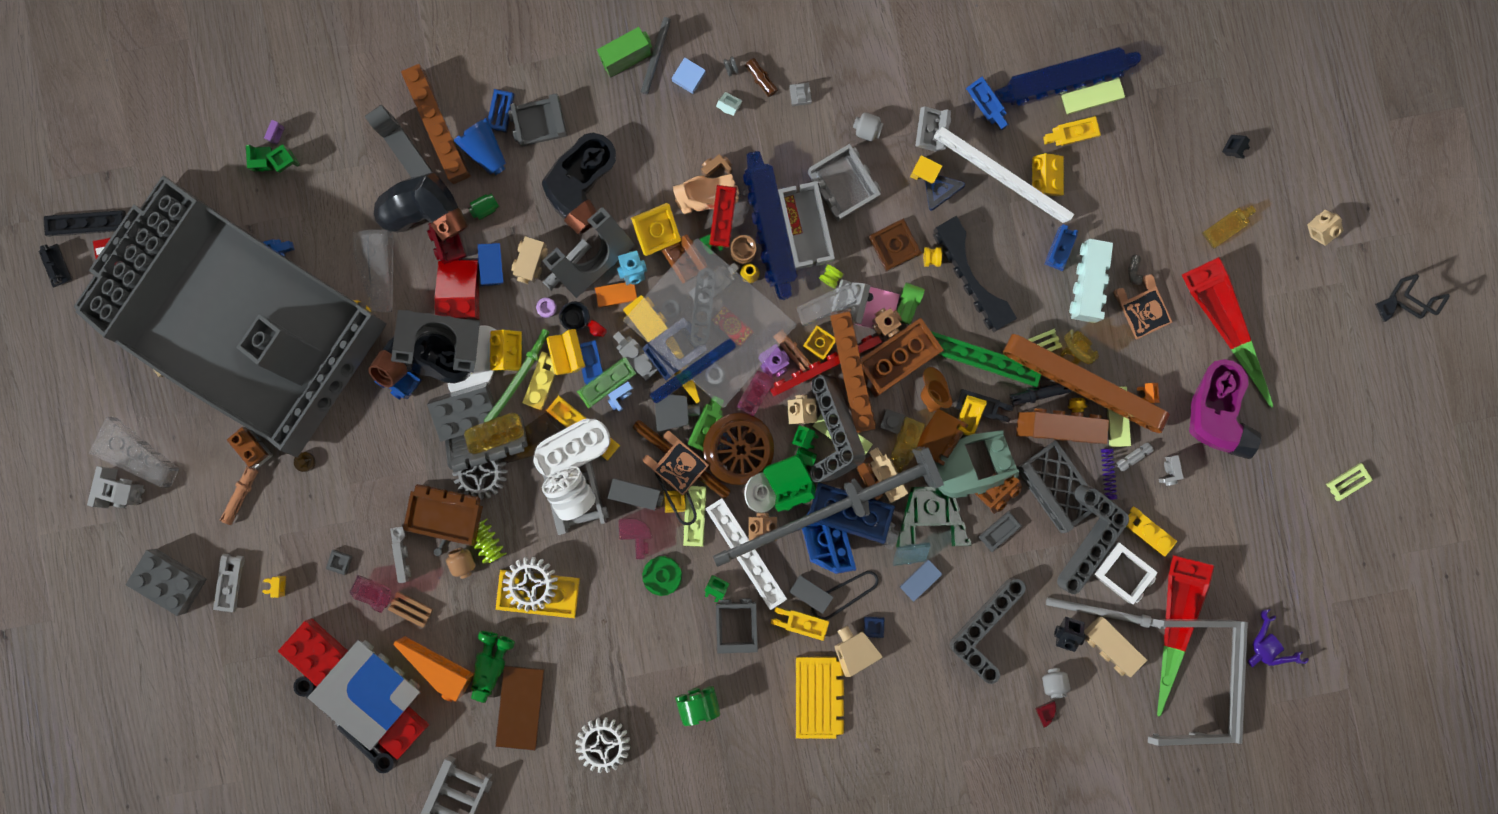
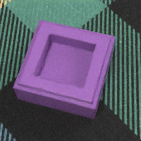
[264,120,284,145]

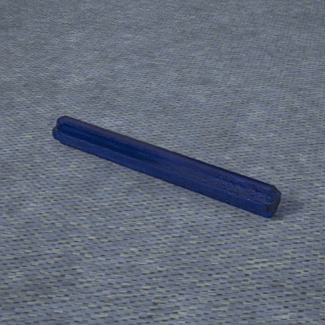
[650,339,736,404]

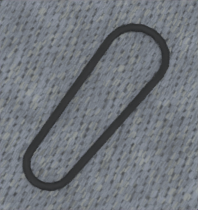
[655,458,697,525]
[811,571,879,620]

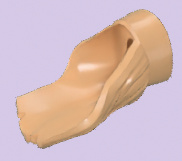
[673,174,739,214]

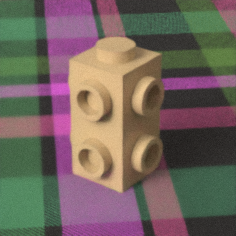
[511,237,548,284]

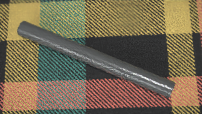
[641,17,671,95]

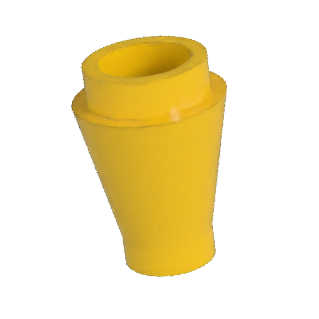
[740,264,760,283]

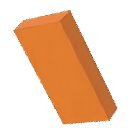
[595,282,637,308]

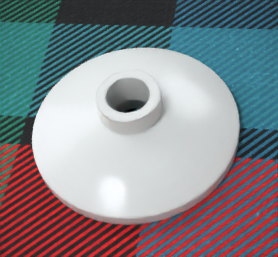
[745,473,776,513]

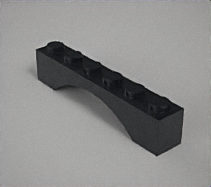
[933,216,1017,332]

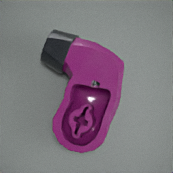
[1189,359,1262,459]

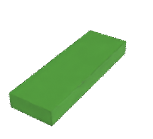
[577,357,636,408]

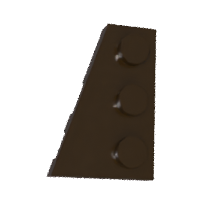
[504,413,559,463]

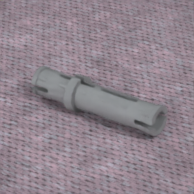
[542,239,591,291]

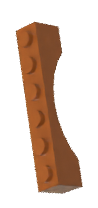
[401,64,471,184]
[830,309,876,433]

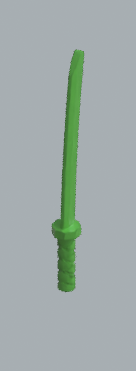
[484,329,550,422]

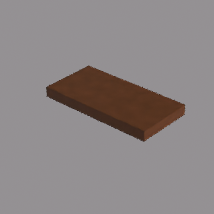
[495,665,545,751]

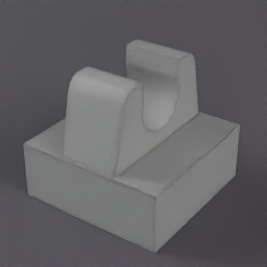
[789,82,812,106]

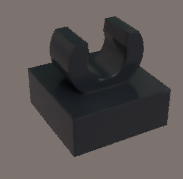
[1222,135,1250,159]

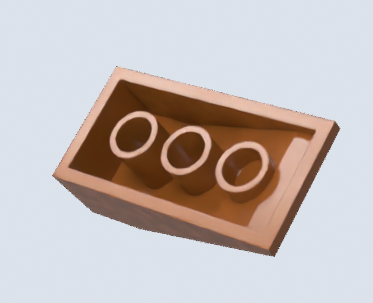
[861,318,944,398]

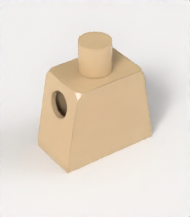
[835,625,883,677]

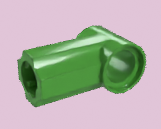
[897,282,925,325]

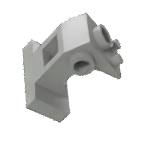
[87,466,145,508]

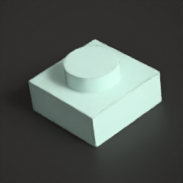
[716,92,742,116]

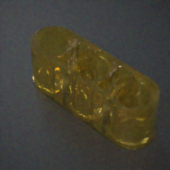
[464,413,524,454]

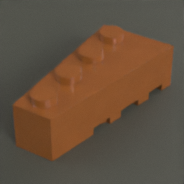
[1016,408,1109,444]

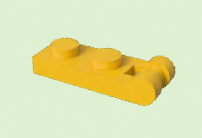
[1126,506,1177,557]

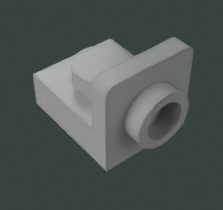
[1159,455,1184,486]

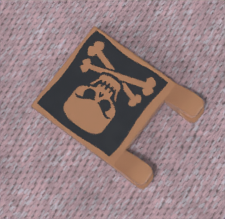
[1113,275,1172,339]
[643,431,709,496]

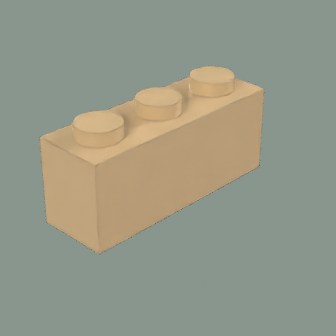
[1084,616,1147,678]

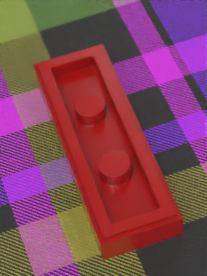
[709,185,737,248]

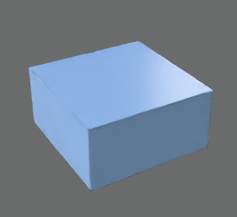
[672,58,706,94]

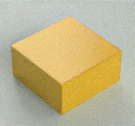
[803,325,836,360]

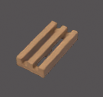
[388,591,434,628]

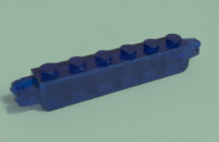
[994,47,1142,106]
[743,151,797,301]

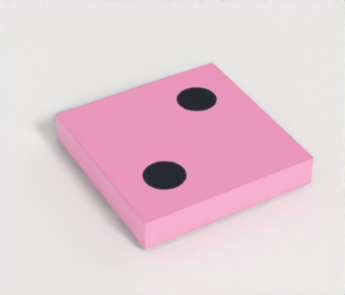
[854,287,900,329]

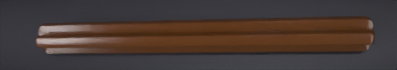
[633,420,731,499]

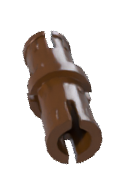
[745,58,778,97]

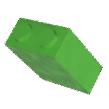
[597,27,652,78]

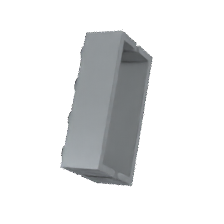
[778,181,835,271]

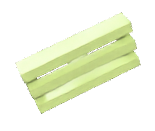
[1028,328,1062,351]
[1326,463,1372,501]

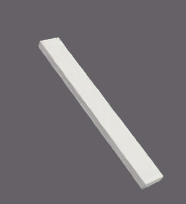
[933,127,1074,223]

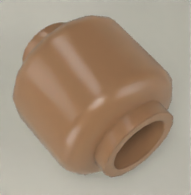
[446,547,476,579]

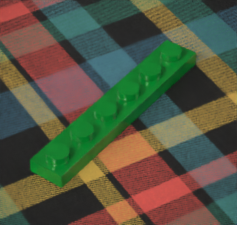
[931,331,1041,387]

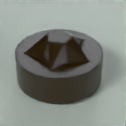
[294,452,316,472]

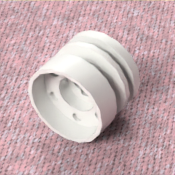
[542,466,596,520]

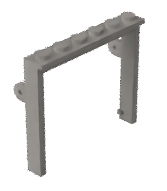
[1148,619,1248,746]

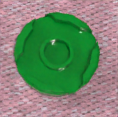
[642,556,682,596]

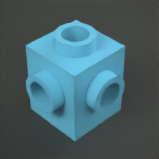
[617,250,647,285]

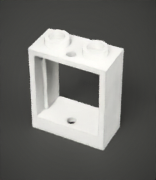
[1092,542,1158,604]

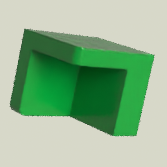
[266,144,300,173]
[246,145,273,172]

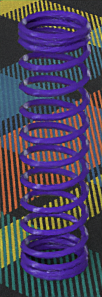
[1101,448,1118,500]

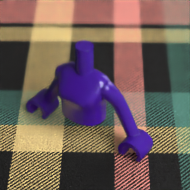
[1247,609,1309,667]

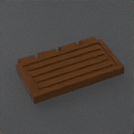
[403,484,483,546]

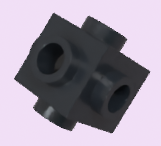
[1054,616,1085,652]

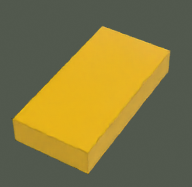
[958,395,986,436]

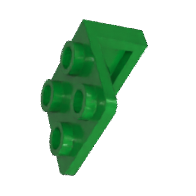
[763,455,816,512]

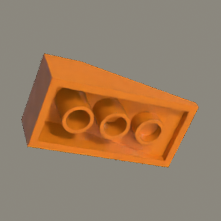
[393,636,474,702]

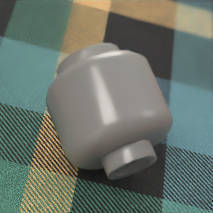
[853,112,884,141]
[1042,668,1071,699]

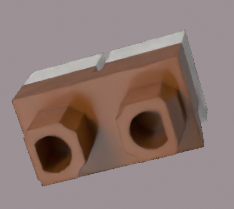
[227,427,273,468]

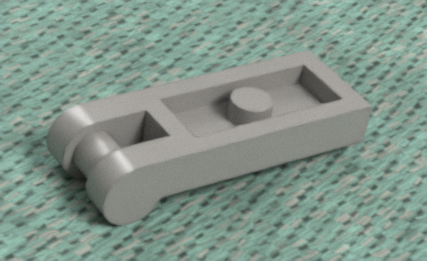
[213,554,245,612]

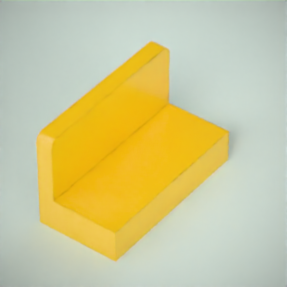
[546,329,585,375]

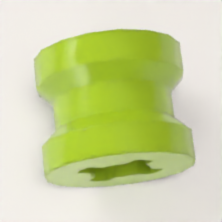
[819,264,844,288]

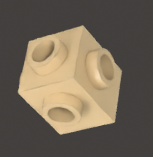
[1307,209,1344,246]
[788,395,817,424]

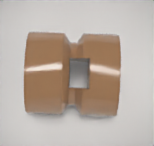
[731,235,757,265]

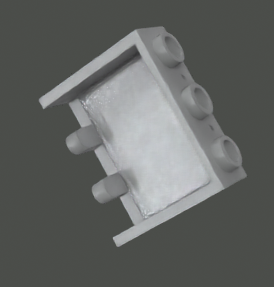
[807,144,881,222]

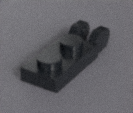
[956,389,1014,423]

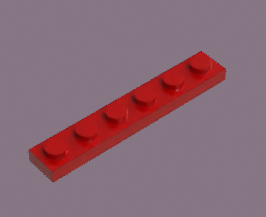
[770,335,882,397]

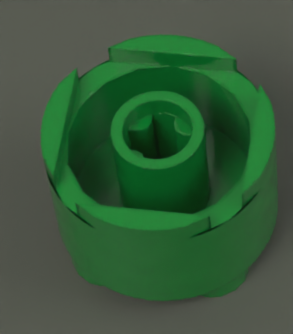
[675,686,721,726]

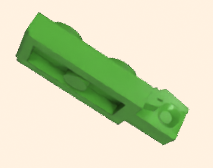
[688,396,724,451]

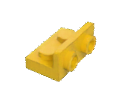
[490,330,522,371]

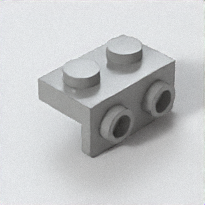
[915,106,951,152]

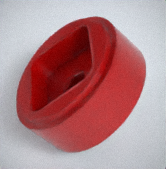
[587,320,607,338]

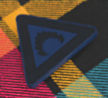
[925,175,965,211]

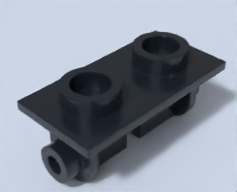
[38,244,72,288]

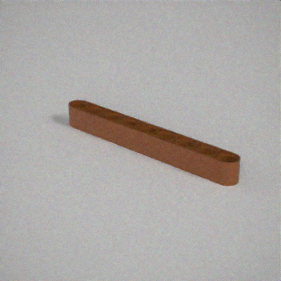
[1003,334,1170,433]

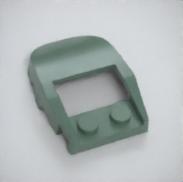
[934,431,1019,498]

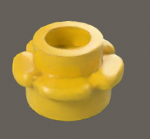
[1067,398,1088,413]

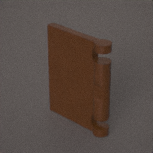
[913,409,968,466]

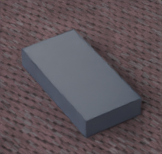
[899,560,942,602]

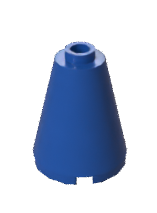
[454,118,506,175]

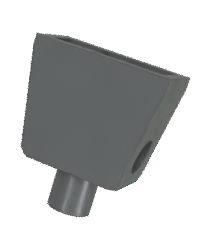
[655,393,700,432]

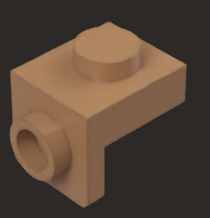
[701,154,733,178]

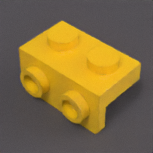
[1032,153,1064,196]

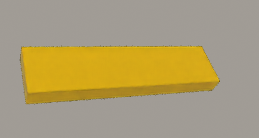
[546,395,621,461]

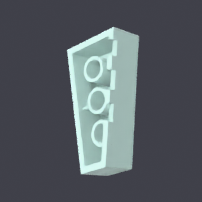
[1069,239,1113,323]

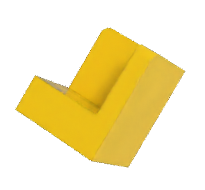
[910,155,942,184]

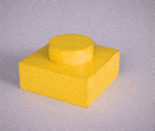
[663,491,686,513]

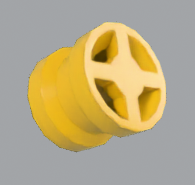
[923,247,942,267]

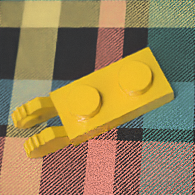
[771,607,829,641]

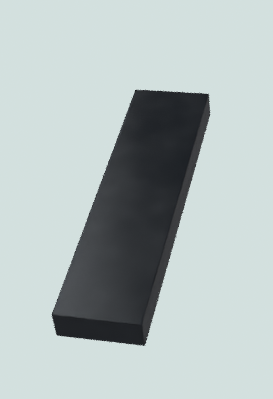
[44,210,126,237]

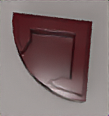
[1035,700,1056,728]

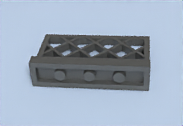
[1017,440,1102,533]

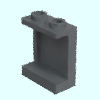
[508,93,567,146]

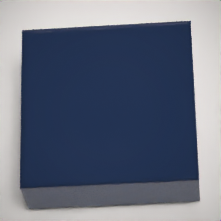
[864,616,885,638]

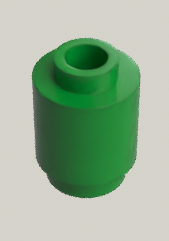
[468,193,499,220]

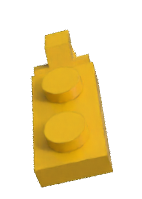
[1043,116,1101,146]

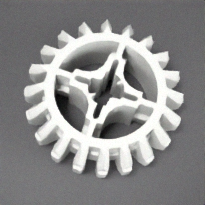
[503,557,558,612]
[576,717,630,773]

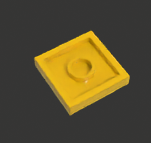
[631,203,681,256]

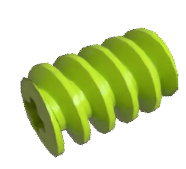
[474,519,507,563]

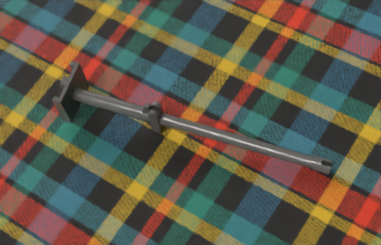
[713,446,944,567]

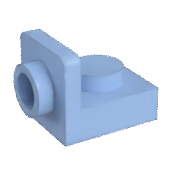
[607,382,634,412]

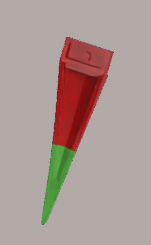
[1182,257,1273,407]
[1157,555,1215,717]

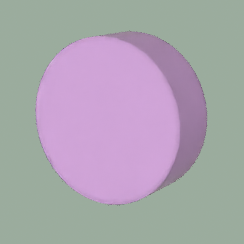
[536,298,557,318]

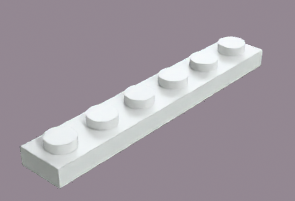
[705,498,787,610]

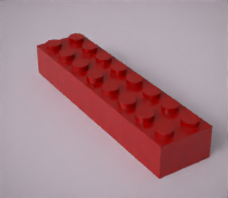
[278,618,429,760]

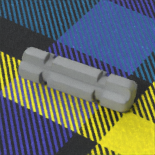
[1116,443,1154,471]

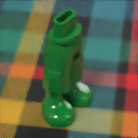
[471,631,515,703]

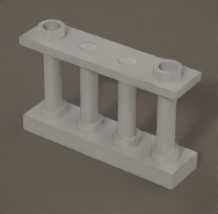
[543,461,609,535]
[421,755,493,814]

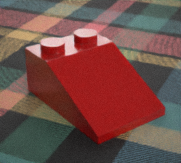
[435,260,480,320]

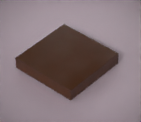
[868,218,922,272]

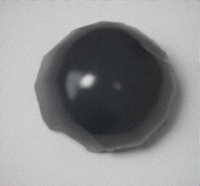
[559,301,590,331]

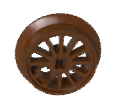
[703,413,774,485]

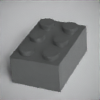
[427,382,500,442]
[125,549,207,616]

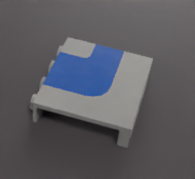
[308,640,422,750]

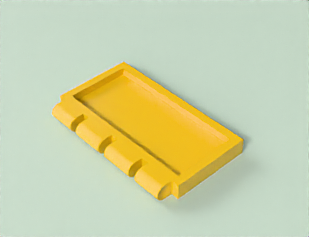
[796,657,844,739]

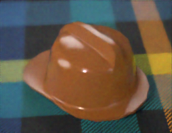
[920,367,953,412]

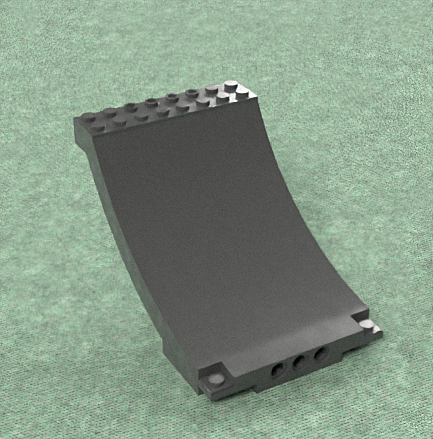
[74,175,387,457]

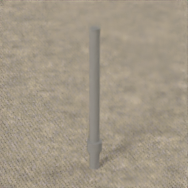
[1046,597,1166,629]

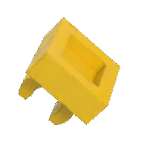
[263,576,286,598]

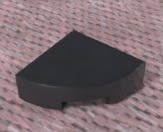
[1375,295,1397,322]

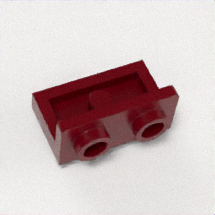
[427,223,467,264]

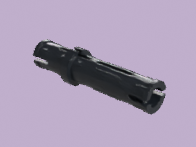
[1010,383,1072,406]

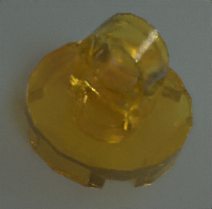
[1060,329,1099,365]

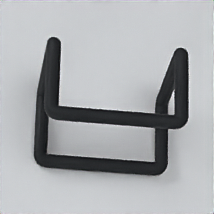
[1390,274,1450,319]

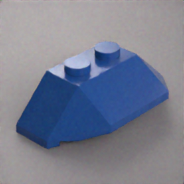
[802,510,856,574]

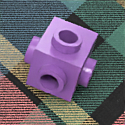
[758,344,790,378]

